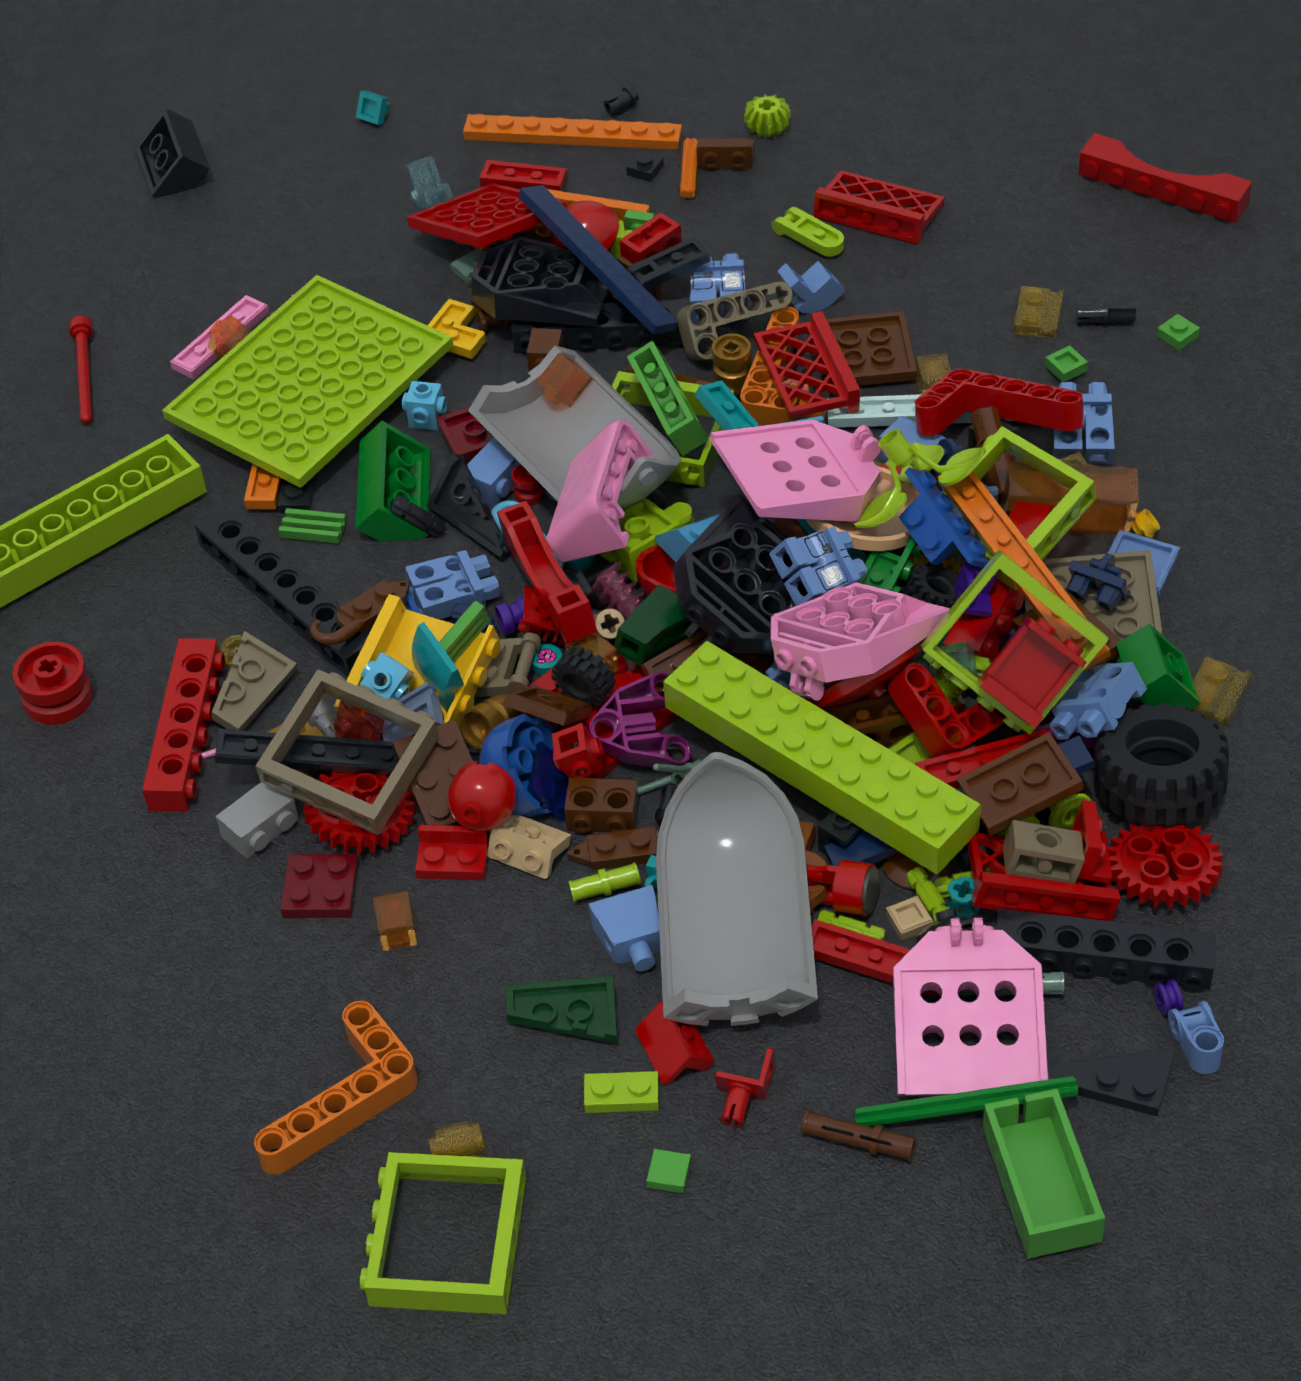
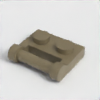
[475,633,541,697]

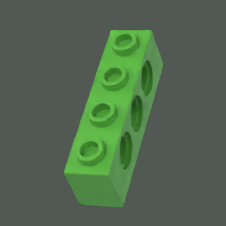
[627,341,709,456]

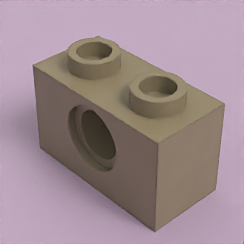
[1003,820,1085,884]

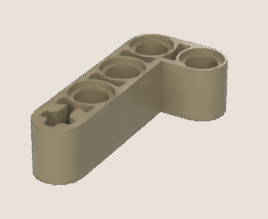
[677,281,792,361]

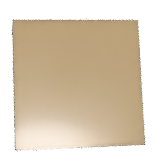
[886,896,933,941]

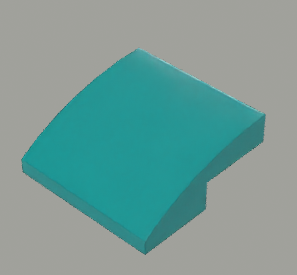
[412,622,464,712]

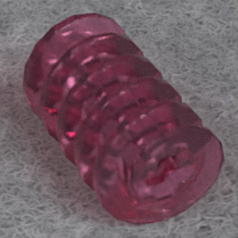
[591,561,645,621]

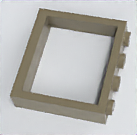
[255,669,439,835]

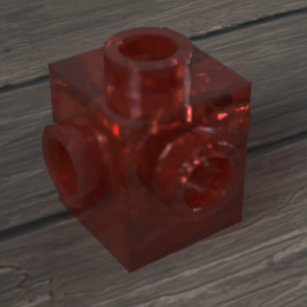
[334,701,384,741]

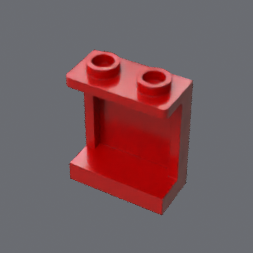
[977,616,1087,728]

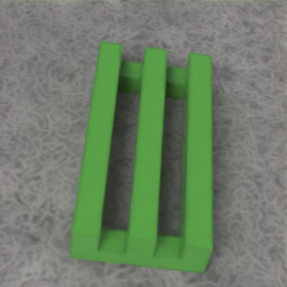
[278,508,347,544]
[439,601,491,663]

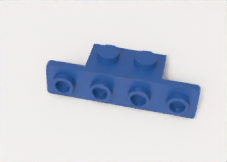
[899,467,989,568]

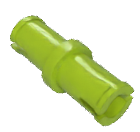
[568,862,641,903]

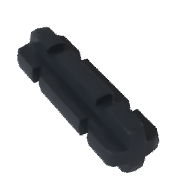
[389,495,445,537]

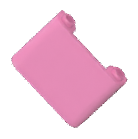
[547,419,654,562]

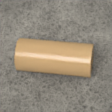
[587,609,624,642]

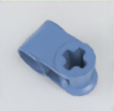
[1168,1001,1224,1074]

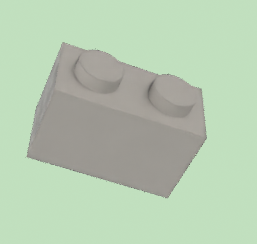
[215,782,299,859]

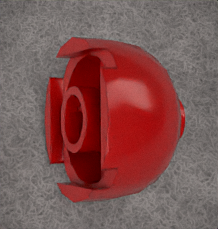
[447,761,518,831]

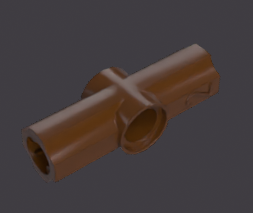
[970,406,1020,503]

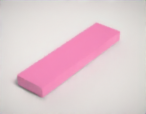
[170,295,269,380]

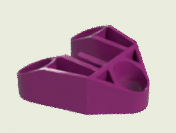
[588,672,691,768]

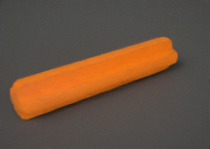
[680,138,698,199]

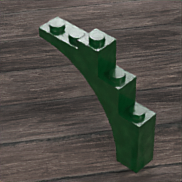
[613,584,741,666]

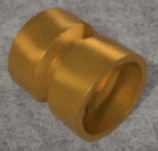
[712,334,752,390]
[459,694,521,750]

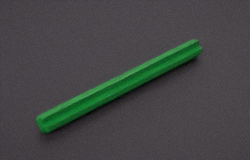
[854,1076,1078,1127]

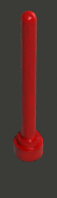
[69,316,93,424]

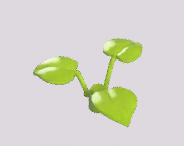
[853,429,986,528]

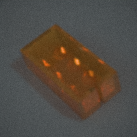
[1002,461,1139,534]

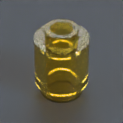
[428,1120,485,1157]

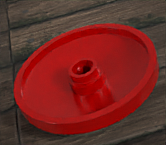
[805,639,925,710]

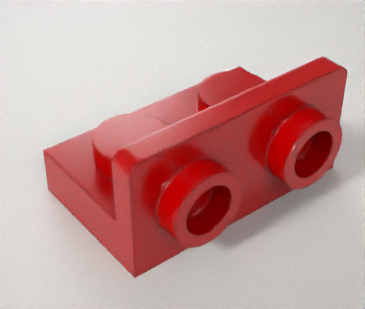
[1070,800,1112,883]
[415,824,489,880]

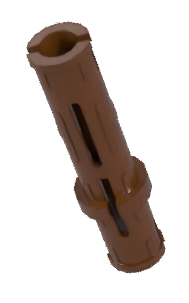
[801,1111,917,1161]

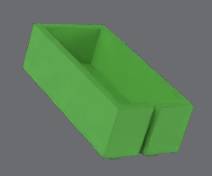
[983,1089,1105,1259]

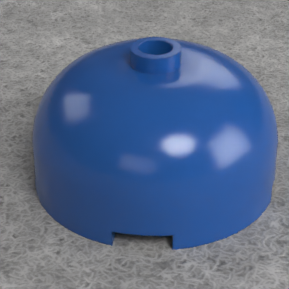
[479,714,569,818]

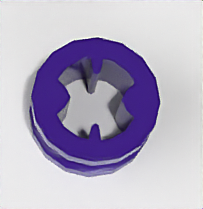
[1153,979,1183,1015]

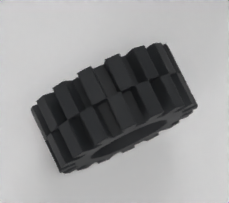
[904,561,959,608]
[551,646,616,707]

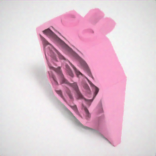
[710,420,881,521]
[771,582,950,701]
[893,918,1048,1097]

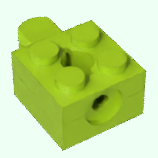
[599,498,694,583]

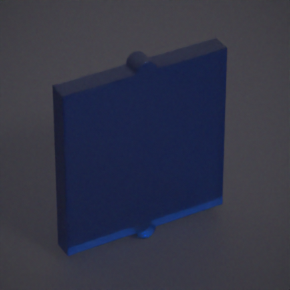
[527,741,569,821]

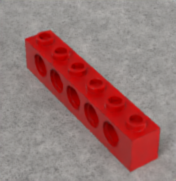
[142,638,225,812]

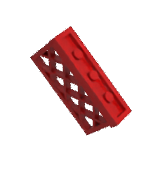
[813,170,945,244]
[754,311,860,419]
[967,833,1121,921]

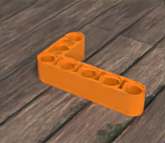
[740,306,827,426]
[254,1001,418,1175]

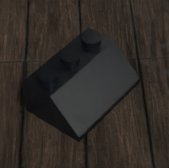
[136,108,209,198]

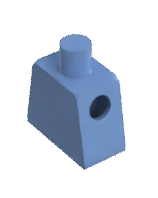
[588,885,660,971]

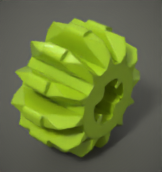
[744,94,791,138]

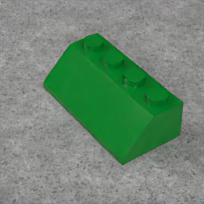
[356,421,430,542]

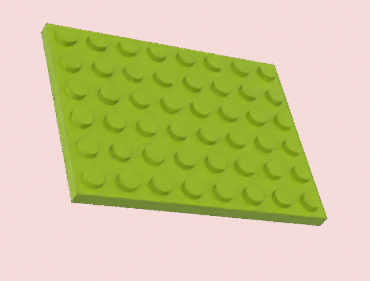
[162,275,453,488]

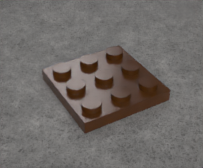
[825,311,917,386]

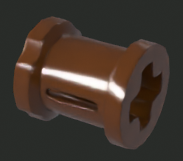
[474,306,510,332]

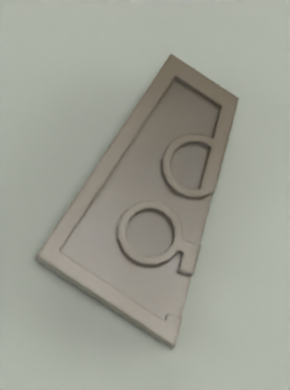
[212,631,297,730]

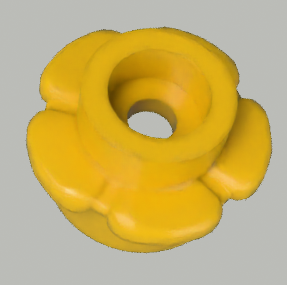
[1131,509,1160,539]

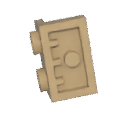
[488,814,571,879]

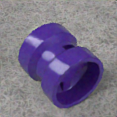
[495,596,524,636]

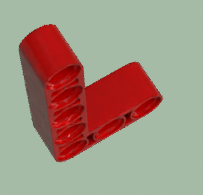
[914,369,1084,436]
[888,663,1007,758]

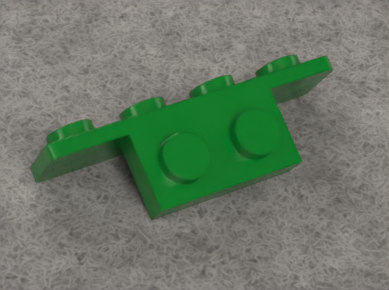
[857,536,923,593]

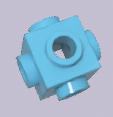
[402,381,447,431]
[359,652,415,700]

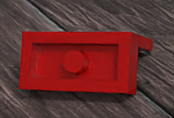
[635,1001,715,1085]

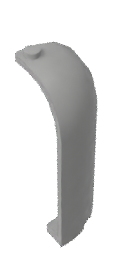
[468,345,681,509]
[656,752,818,1026]

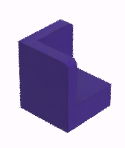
[954,562,997,617]

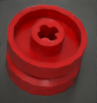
[12,642,93,725]

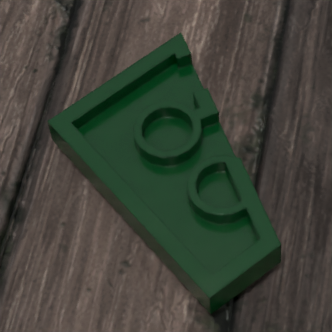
[506,976,618,1044]

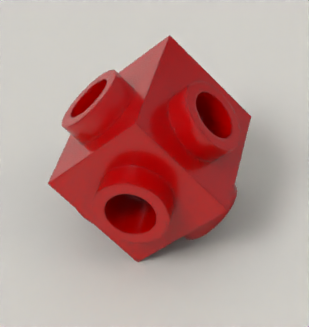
[551,723,605,779]

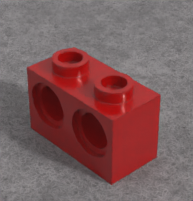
[619,212,682,263]

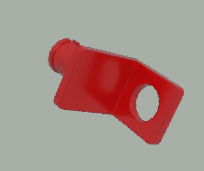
[715,1047,776,1127]

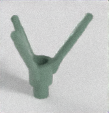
[638,759,702,795]

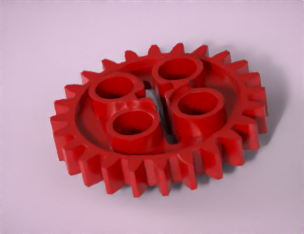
[304,771,415,854]
[1108,822,1223,908]

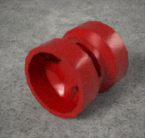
[512,464,545,506]

